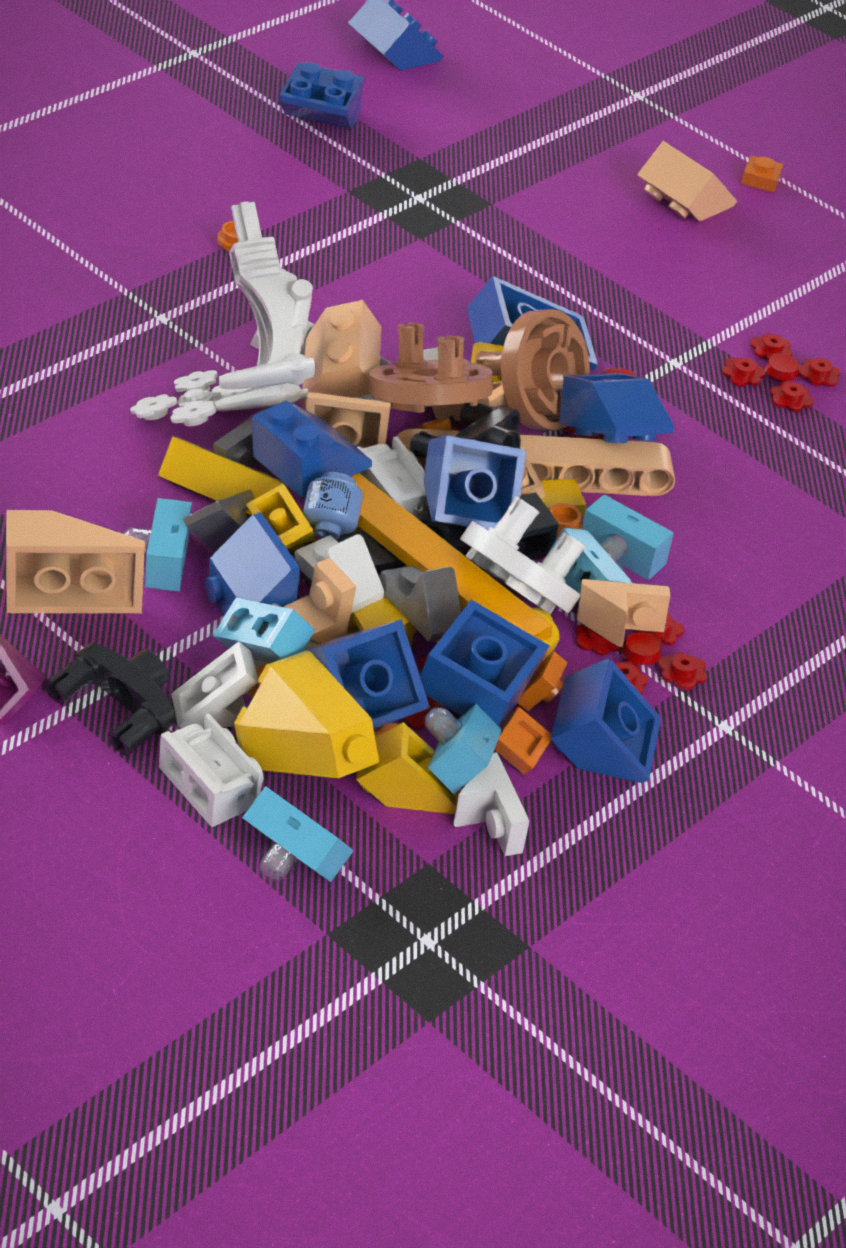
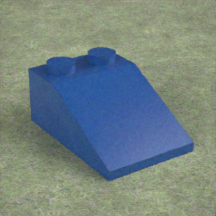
[467,276,598,371]

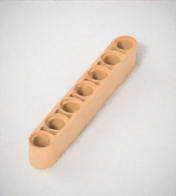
[397,429,675,496]

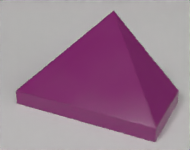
[0,634,47,725]

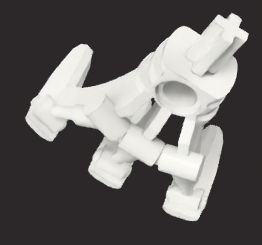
[213,201,315,411]

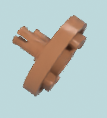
[475,309,590,431]
[369,323,492,413]

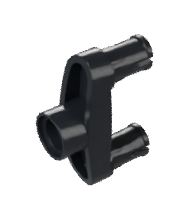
[410,402,521,459]
[44,643,176,756]

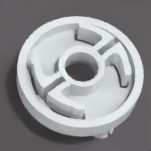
[460,496,586,614]

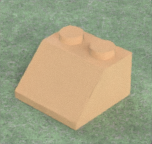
[637,141,737,221]
[302,300,382,408]
[306,392,391,449]

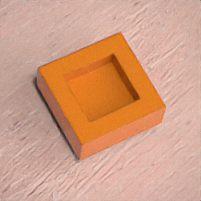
[741,155,784,192]
[517,651,568,712]
[494,707,551,774]

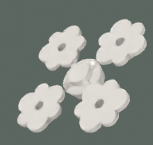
[130,370,253,426]

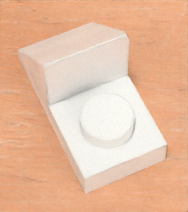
[294,534,384,613]
[171,641,258,729]
[454,752,529,856]

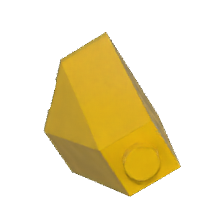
[234,650,379,778]

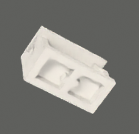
[357,436,430,518]
[159,713,264,827]

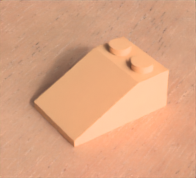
[6,510,145,613]

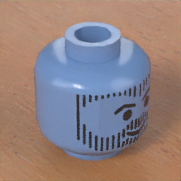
[303,472,363,540]

